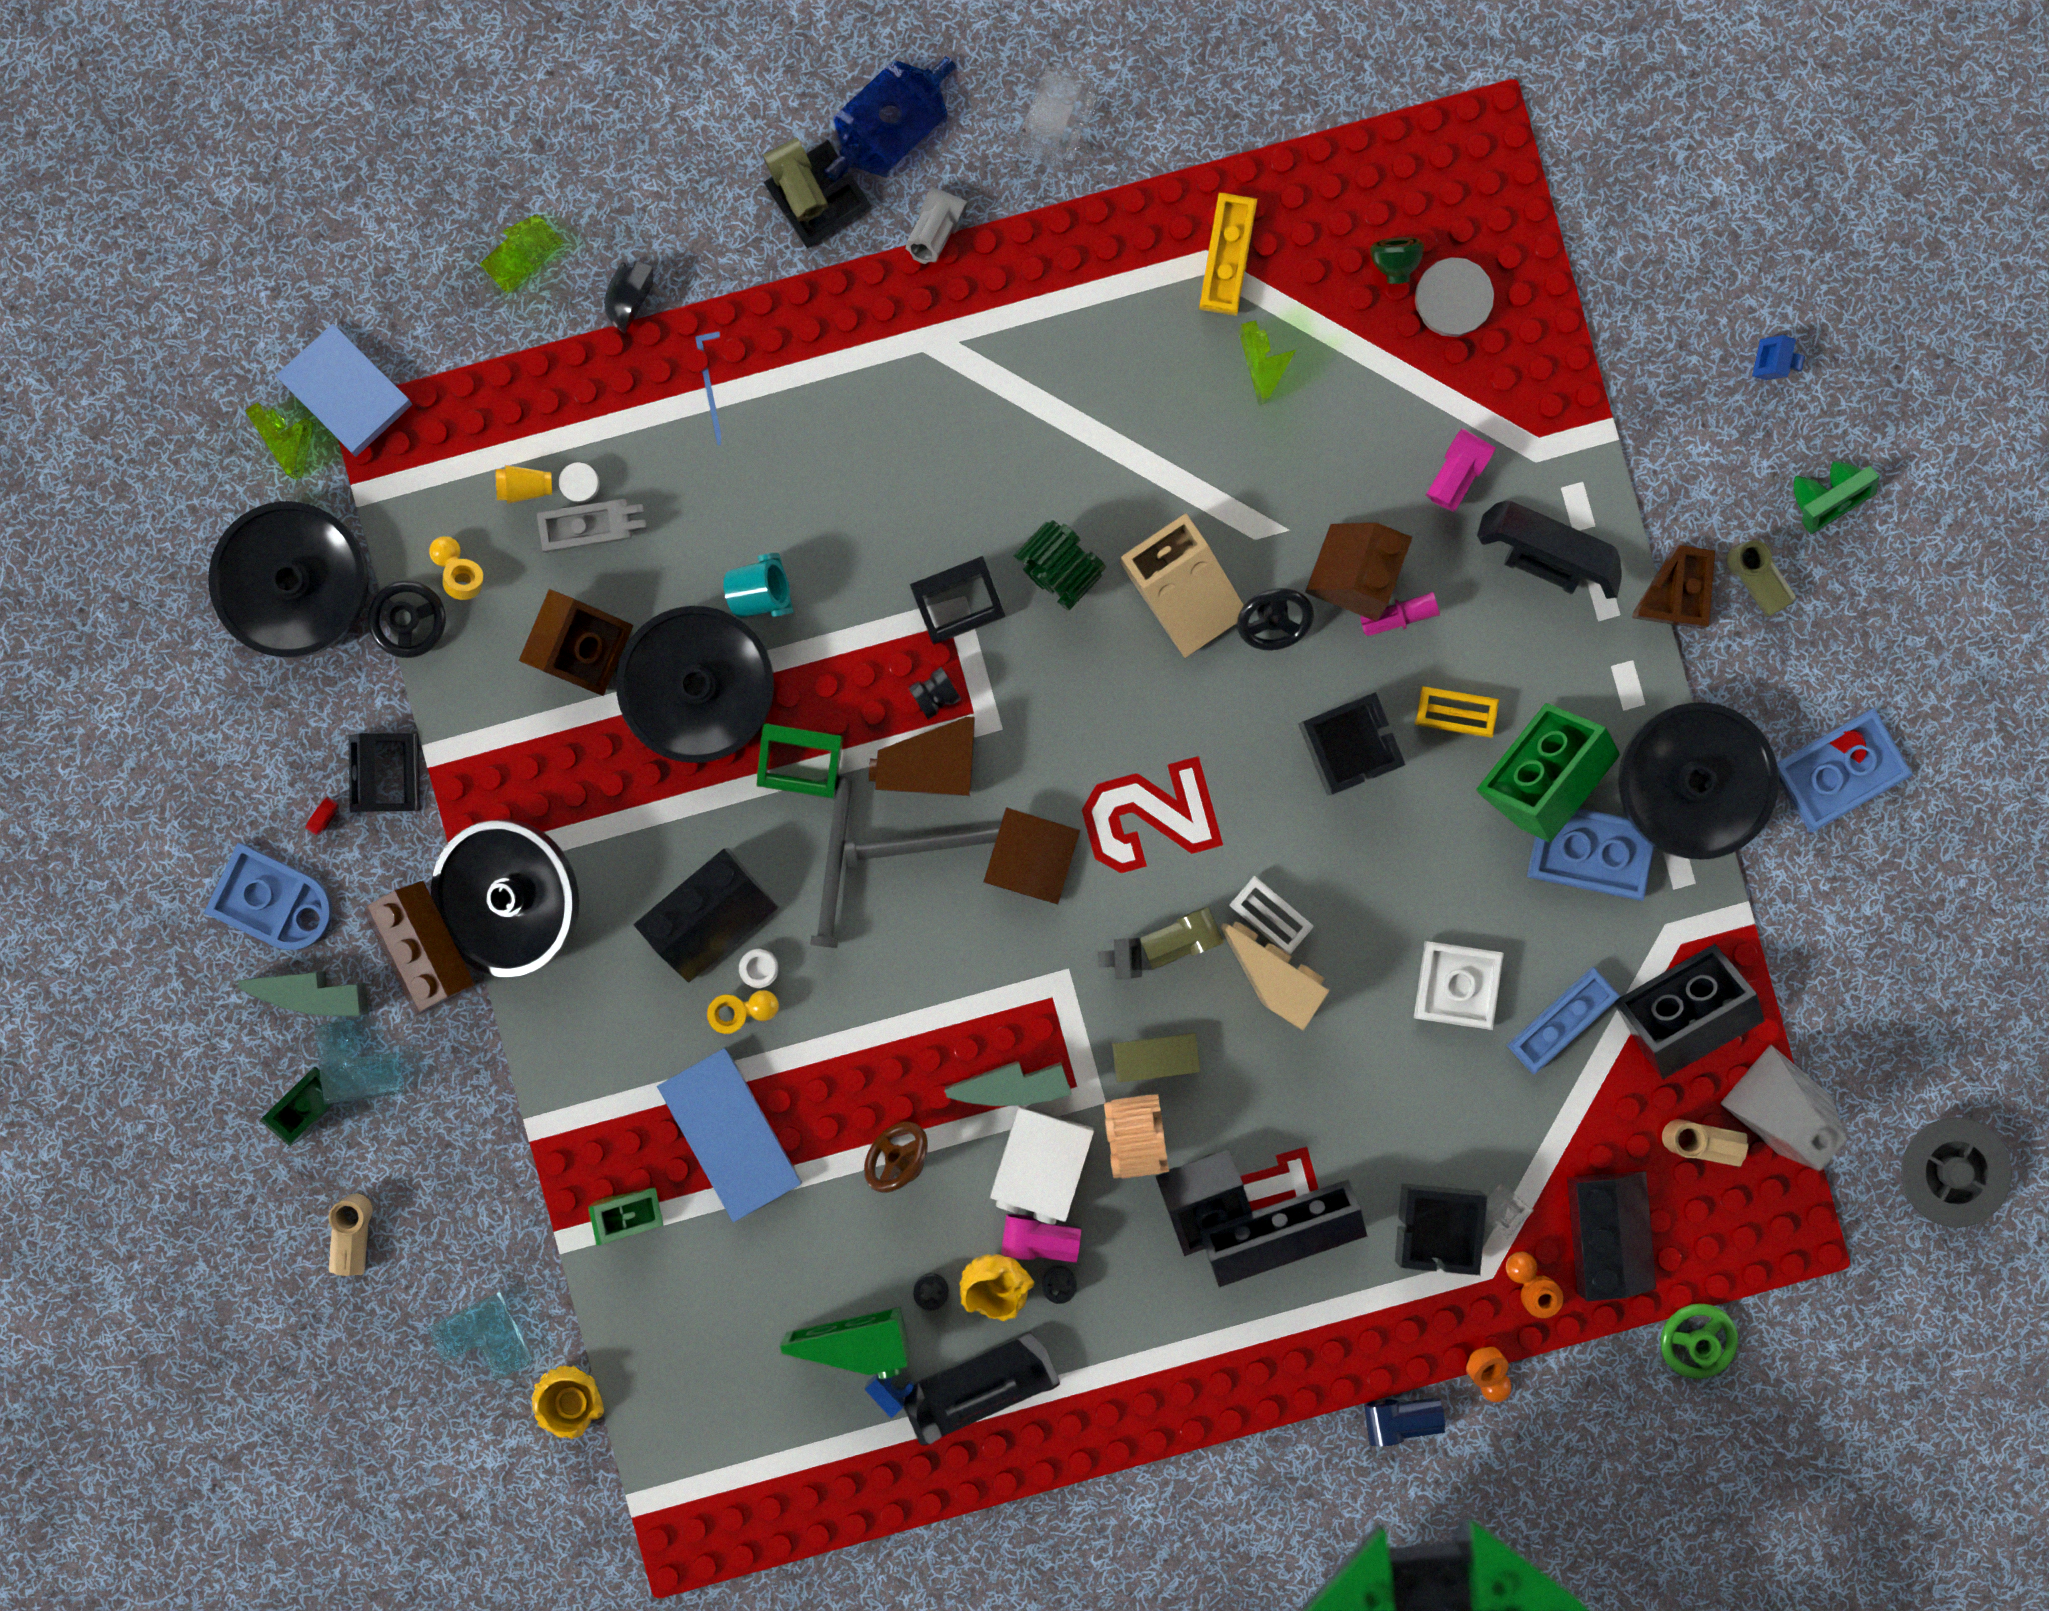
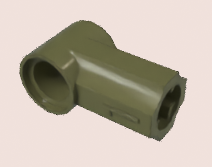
[762,137,828,222]
[1727,541,1797,617]
[1140,906,1224,969]

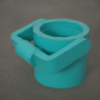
[723,553,793,619]

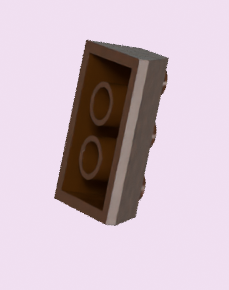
[364,880,475,1017]

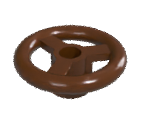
[864,1121,928,1193]

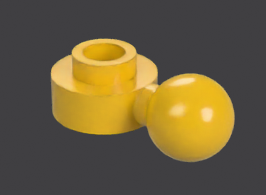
[429,536,483,600]
[707,990,779,1034]

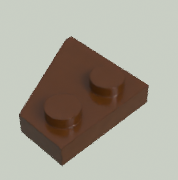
[1632,545,1716,629]

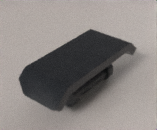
[1477,501,1622,599]
[904,1333,1060,1446]

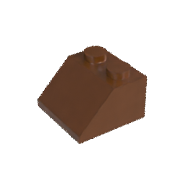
[1305,522,1413,622]
[519,589,634,696]

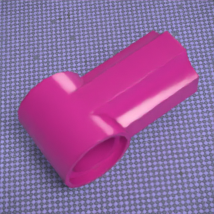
[1425,428,1496,512]
[1000,1214,1081,1263]

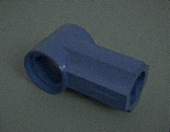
[1364,1397,1446,1446]

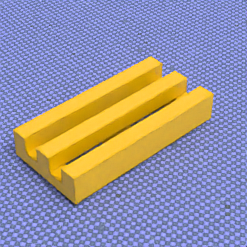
[1414,686,1499,738]

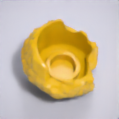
[959,1254,1035,1321]
[531,1365,604,1440]

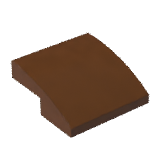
[983,807,1080,905]

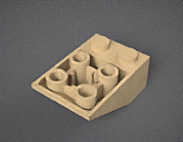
[1119,513,1244,658]
[1220,921,1329,1031]

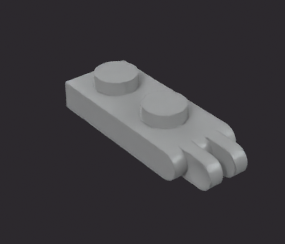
[536,499,647,553]

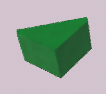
[588,1188,664,1246]

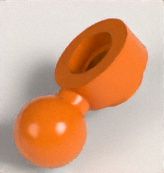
[1506,1252,1563,1318]
[1466,1347,1512,1403]

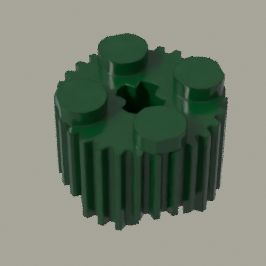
[1013,520,1107,611]

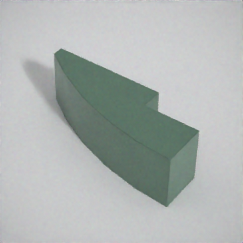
[238,971,368,1016]
[945,1061,1072,1106]

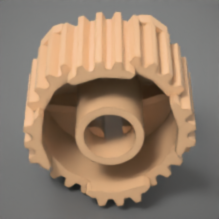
[1104,1094,1169,1179]

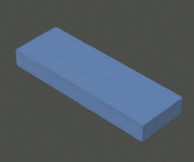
[1506,967,1621,1075]

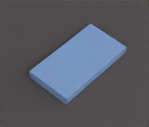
[657,1047,802,1223]

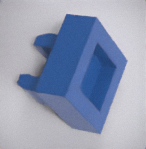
[1752,335,1805,380]
[865,1373,914,1419]

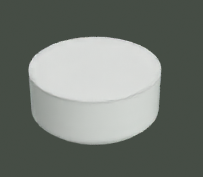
[559,462,600,503]
[739,949,779,988]

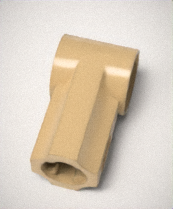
[1662,1119,1748,1167]
[328,1193,373,1276]

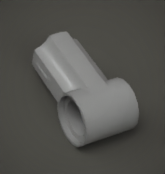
[905,186,968,264]

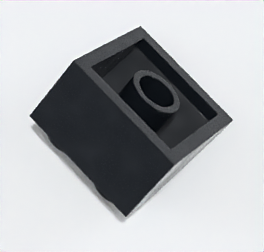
[1155,1149,1252,1256]

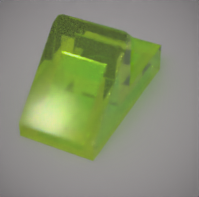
[479,214,564,295]
[1238,320,1296,406]
[244,402,314,481]

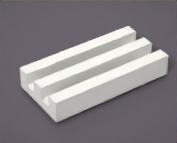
[1229,876,1314,955]

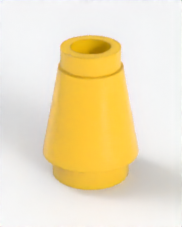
[495,465,552,504]

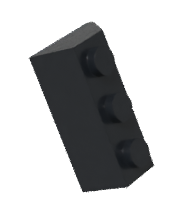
[633,848,779,983]
[1614,943,1765,1079]
[1567,1171,1657,1301]

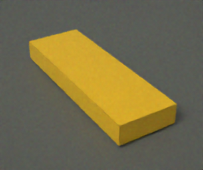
[1199,192,1257,316]

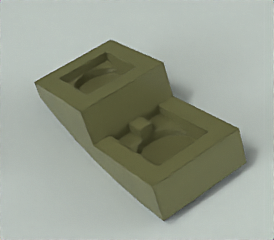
[1112,1033,1200,1082]

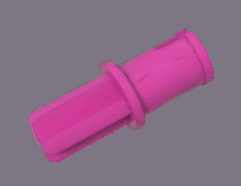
[1360,591,1440,636]

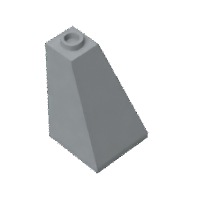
[1720,1045,1847,1170]

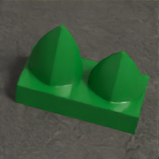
[1794,461,1879,535]

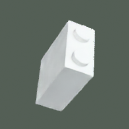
[990,1105,1094,1225]

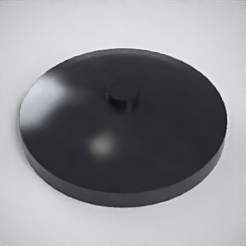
[208,501,369,658]
[616,606,775,763]
[1618,702,1779,860]
[431,819,579,977]

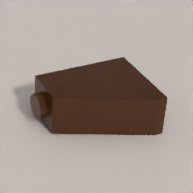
[869,717,975,796]

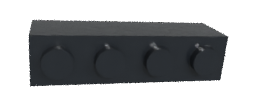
[1200,1179,1367,1288]

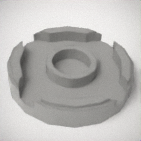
[1415,257,1494,337]

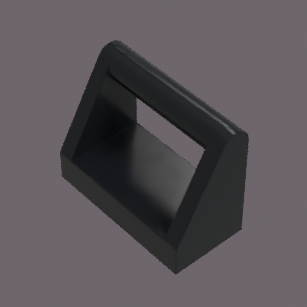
[909,556,1006,645]
[348,733,420,813]

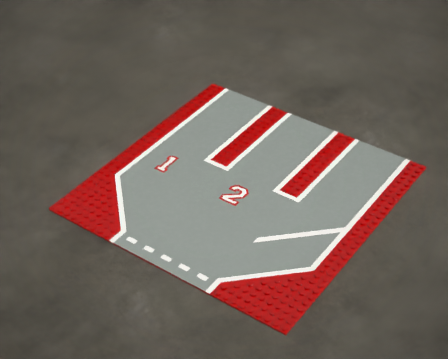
[338,79,1850,1599]

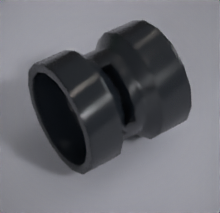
[908,667,961,720]

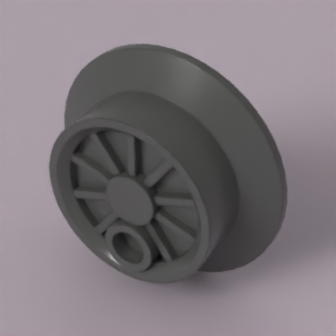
[1901,1117,2012,1228]

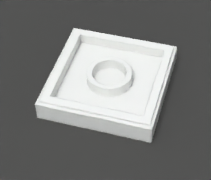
[1414,941,1504,1030]

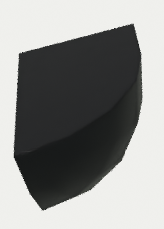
[604,261,653,334]

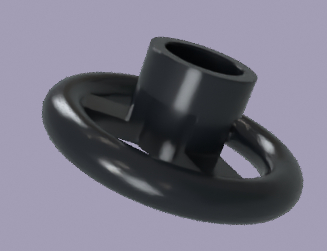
[368,580,446,658]
[1237,588,1314,651]

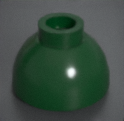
[1369,237,1424,284]

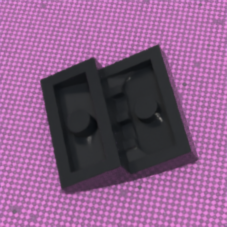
[763,139,871,249]

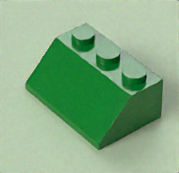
[1476,703,1620,843]

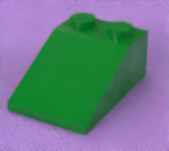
[780,1306,911,1379]

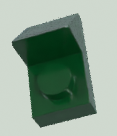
[260,1067,344,1147]

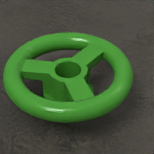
[1660,1304,1738,1379]

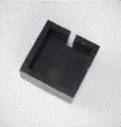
[1298,692,1406,796]
[1395,1183,1487,1276]

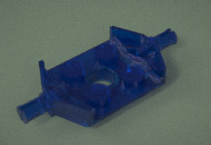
[824,56,957,183]

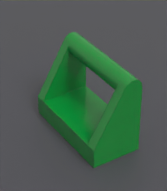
[756,724,844,799]

